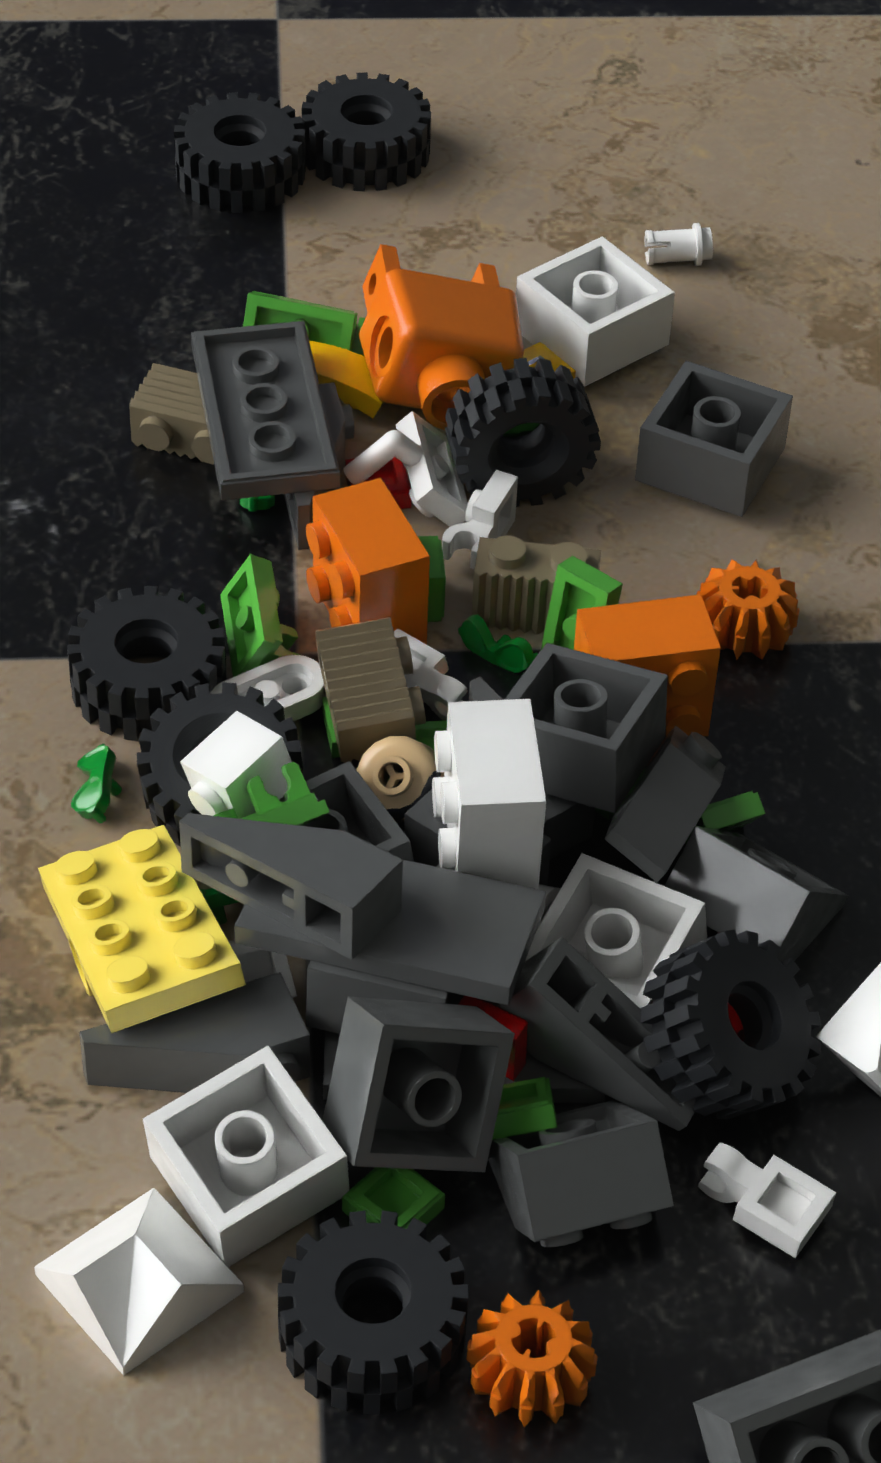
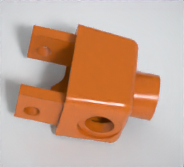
[359,244,524,430]

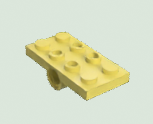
[38,825,246,1034]

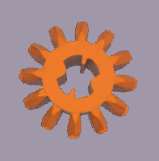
[696,559,800,660]
[467,1290,598,1428]

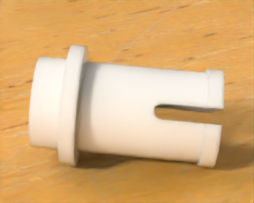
[645,223,713,266]

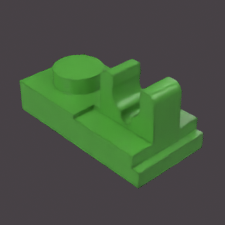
[243,291,358,351]
[220,554,300,677]
[541,555,623,650]
[213,762,329,826]

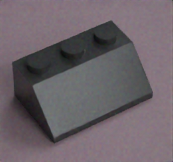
[693,1329,881,1463]

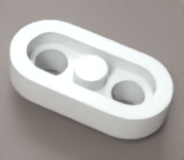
[210,655,326,721]

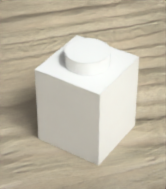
[180,711,292,819]

